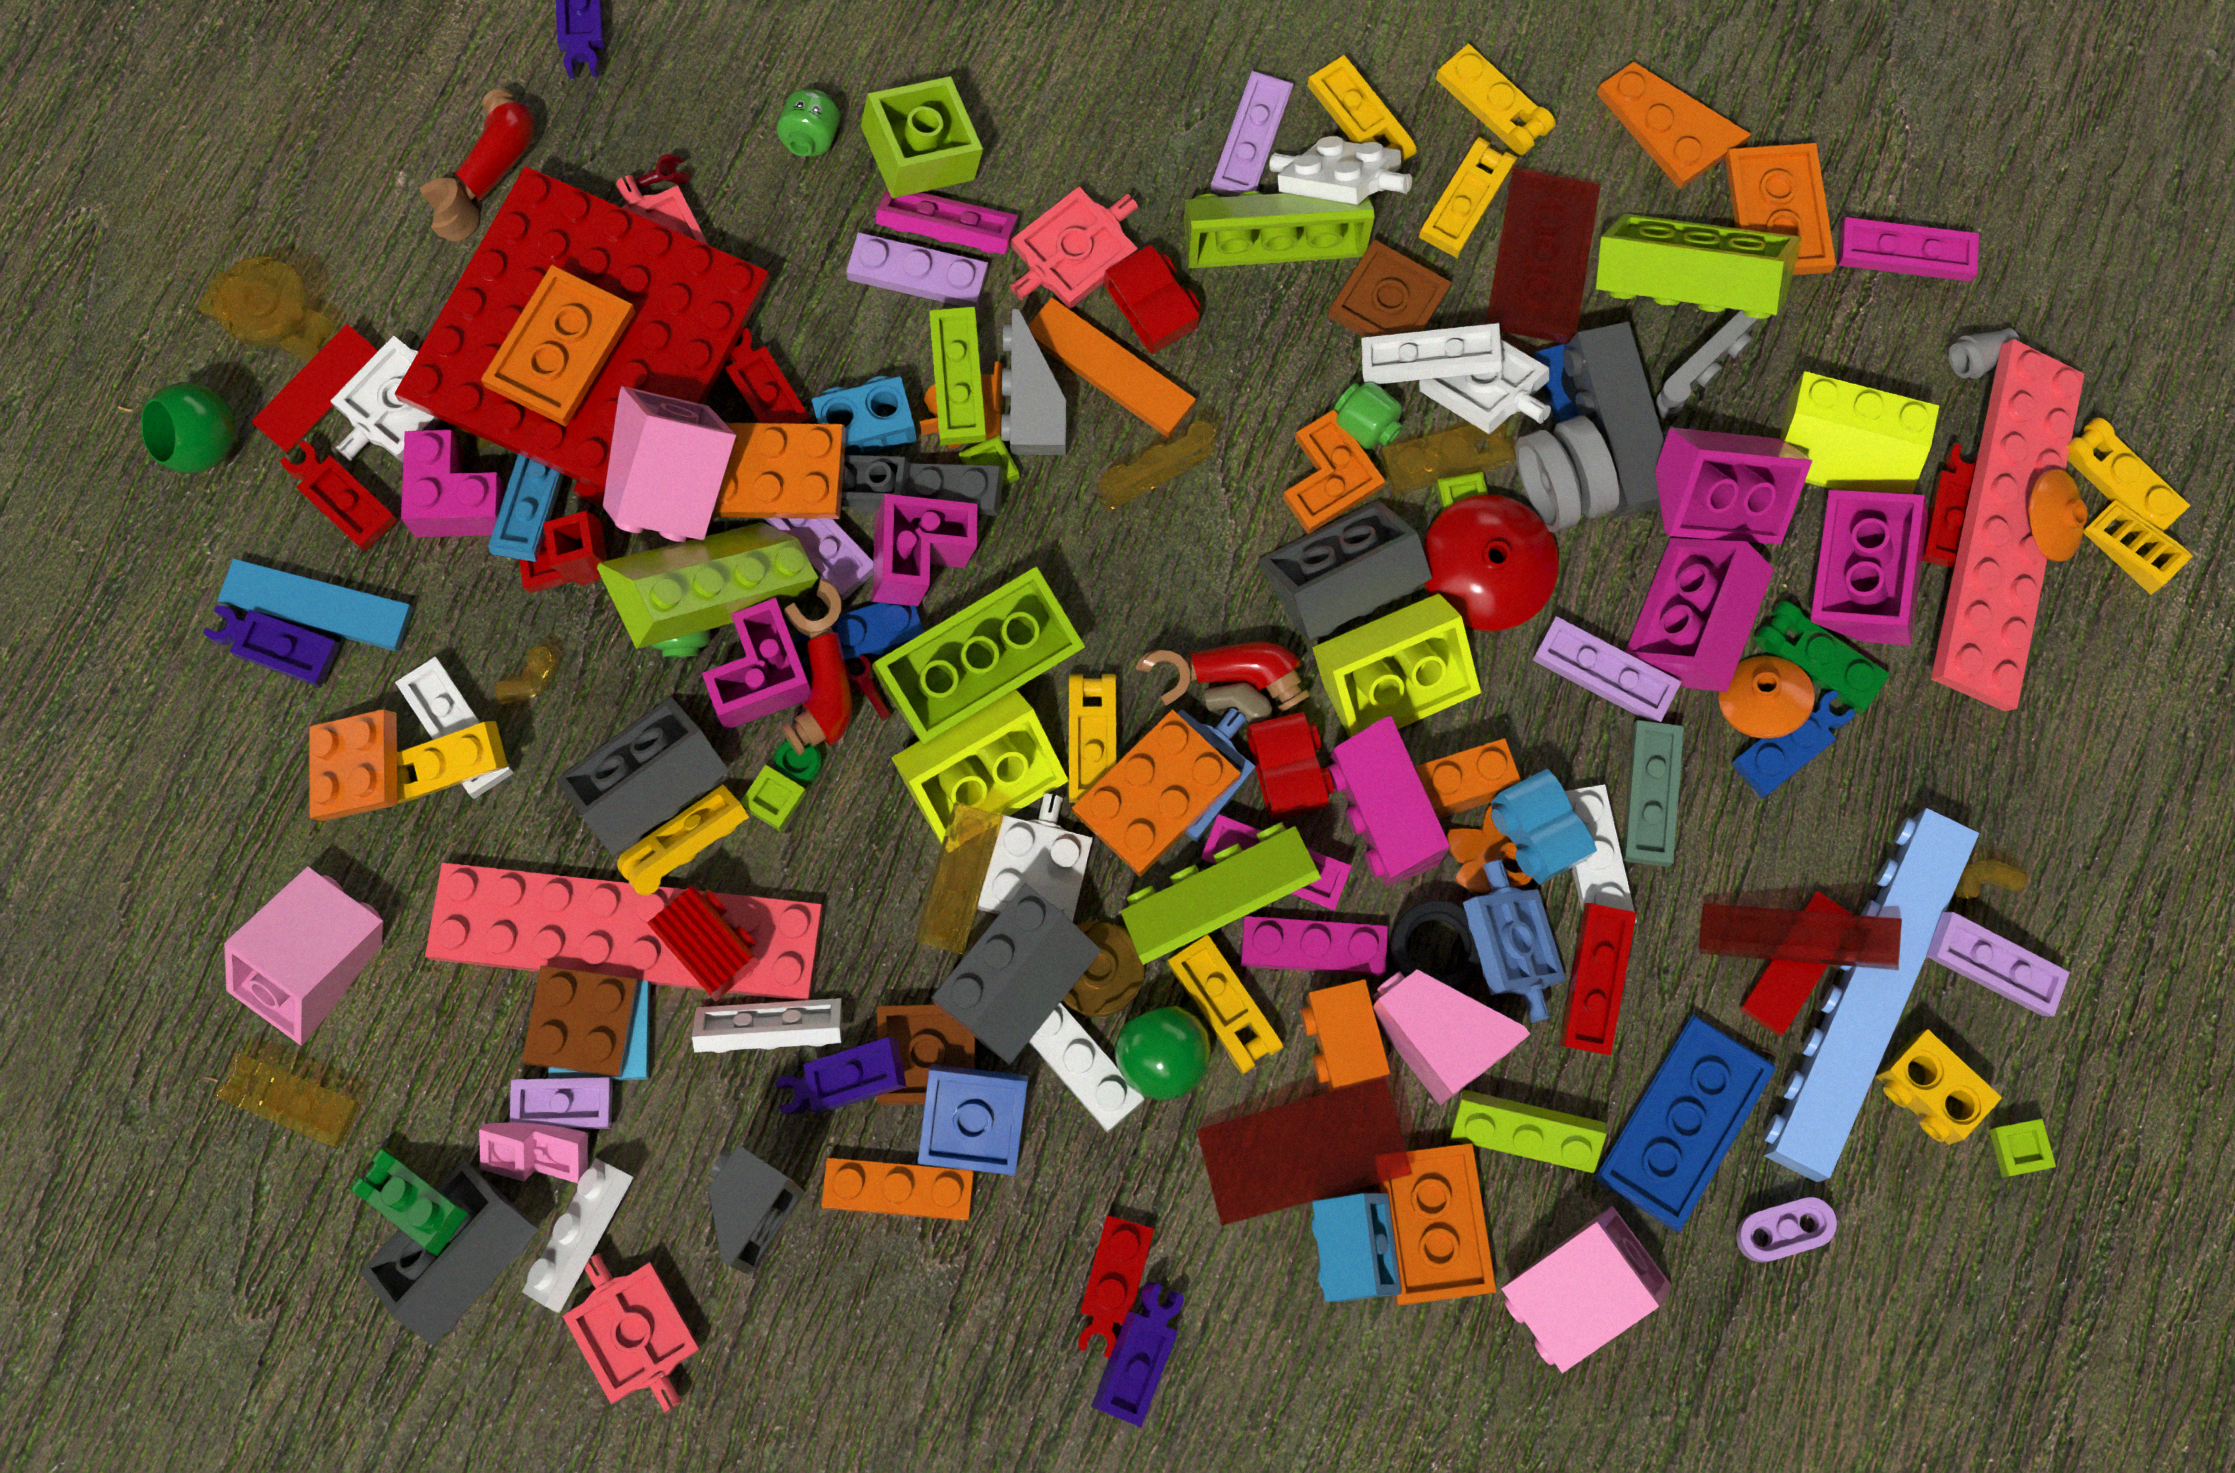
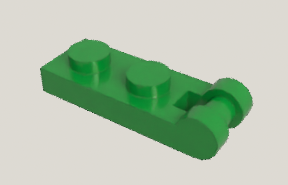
[1754,601,1891,715]
[349,1147,468,1256]

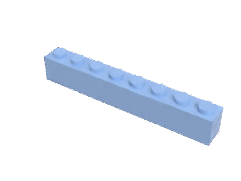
[1763,808,1979,1182]

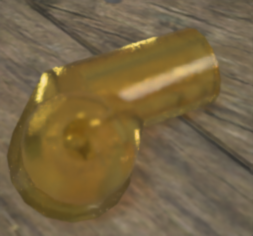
[494,646,556,705]
[1954,859,2027,899]

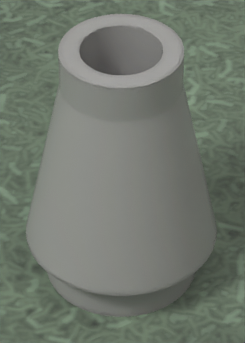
[1949,328,2020,379]

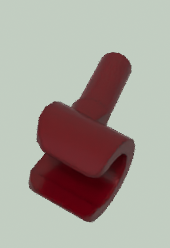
[625,154,690,192]
[847,655,892,721]

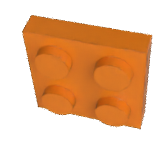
[309,709,398,821]

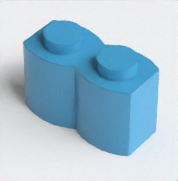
[1491,769,1597,885]

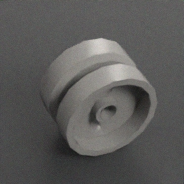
[1516,416,1619,533]

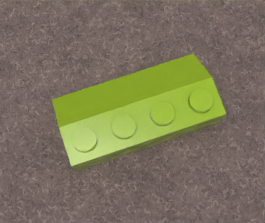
[1184,191,1375,269]
[1596,213,1802,319]
[597,522,818,649]
[872,566,1085,744]
[1120,822,1321,965]

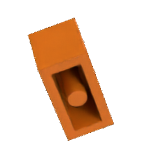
[1415,738,1521,819]
[1300,979,1390,1094]

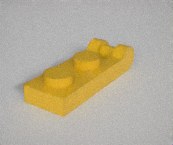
[1435,43,1556,155]
[1307,55,1416,161]
[1418,137,1518,259]
[2066,417,2190,532]
[1069,674,1116,803]
[397,721,508,804]
[617,785,749,896]
[1167,934,1283,1075]

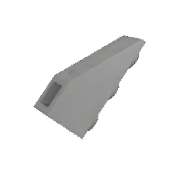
[1001,309,1067,455]

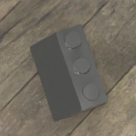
[1258,500,1432,640]
[556,697,729,856]
[932,883,1102,1065]
[709,1144,805,1275]
[360,1159,539,1346]

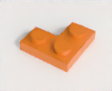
[1283,409,1386,535]

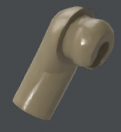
[1205,682,1273,725]

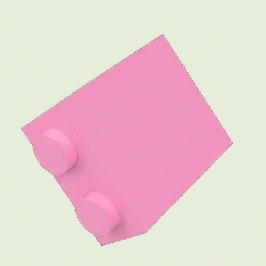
[603,386,736,542]
[224,866,383,1046]
[1372,970,1530,1106]
[1502,1205,1673,1373]

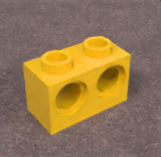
[1875,1029,2002,1145]

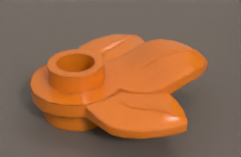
[1446,806,1533,893]

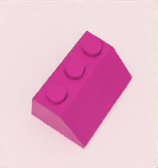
[1655,427,1813,545]
[1811,490,1928,646]
[1625,538,1774,692]
[1326,715,1450,888]

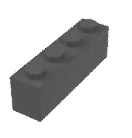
[1563,322,1664,518]

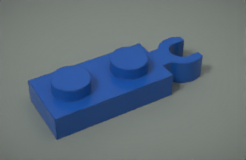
[793,603,924,671]
[1731,690,1855,799]

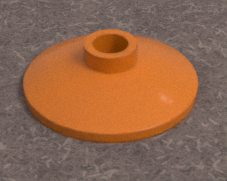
[2029,469,2087,562]
[1718,656,1815,739]

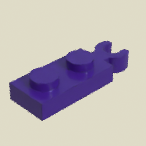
[556,0,605,79]
[203,606,340,688]
[775,1037,907,1115]
[1091,1281,1184,1427]

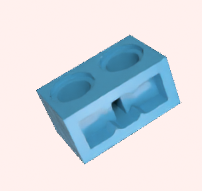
[812,376,917,456]

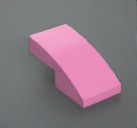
[479,1123,588,1183]

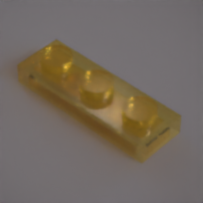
[913,802,1003,955]

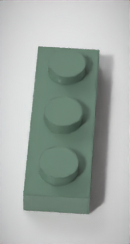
[1622,720,1684,867]

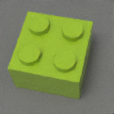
[861,76,983,199]

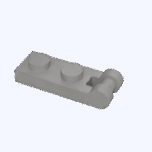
[1654,310,1758,419]

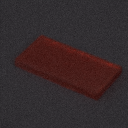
[1485,168,1601,344]
[1197,1078,1413,1226]

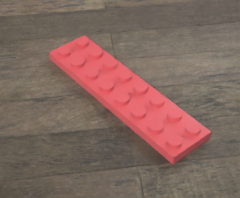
[1931,339,2085,711]
[425,863,823,1001]

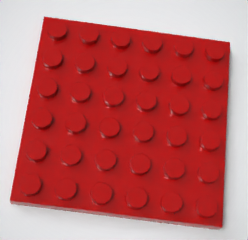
[394,166,770,492]

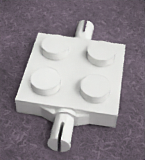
[1269,136,1412,205]
[331,336,442,462]
[1419,340,1551,434]
[977,794,1092,922]

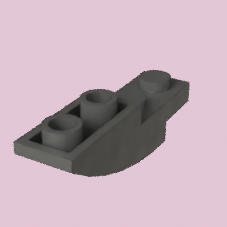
[841,455,1004,516]

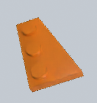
[1596,62,1752,190]

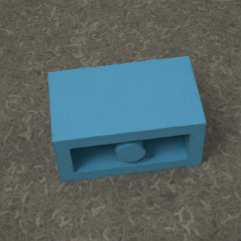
[1312,1193,1401,1302]

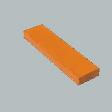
[1028,297,1196,439]

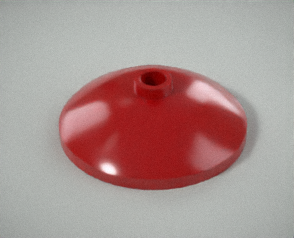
[1422,494,1559,632]

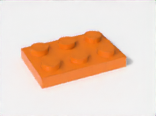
[1725,143,1836,275]
[481,265,635,426]
[711,423,847,519]
[1072,709,1241,877]
[1373,1143,1496,1306]

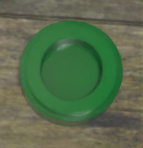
[773,740,822,787]

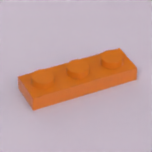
[821,1158,974,1221]

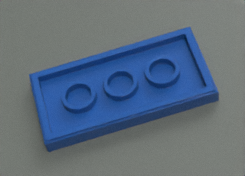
[1592,1014,1777,1233]

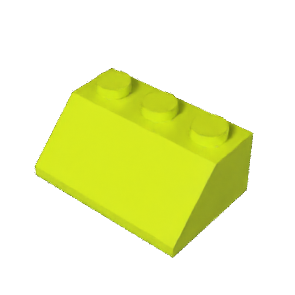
[1780,371,1939,494]
[1312,593,1481,739]
[891,689,1069,853]

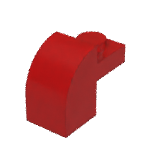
[519,511,608,593]

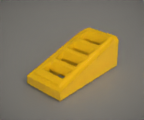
[2083,499,2193,595]

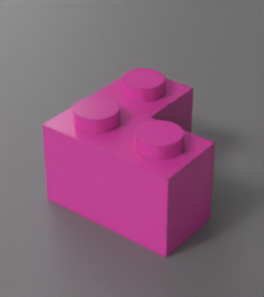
[401,430,507,537]
[872,494,977,606]
[702,598,811,731]

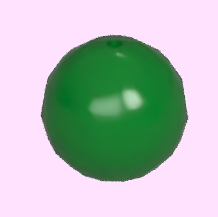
[141,382,236,474]
[1114,1006,1211,1101]

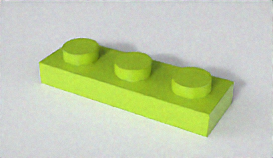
[929,307,986,445]
[1450,1089,1607,1173]

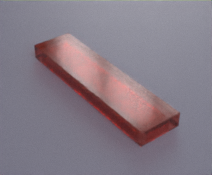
[1699,903,1902,970]

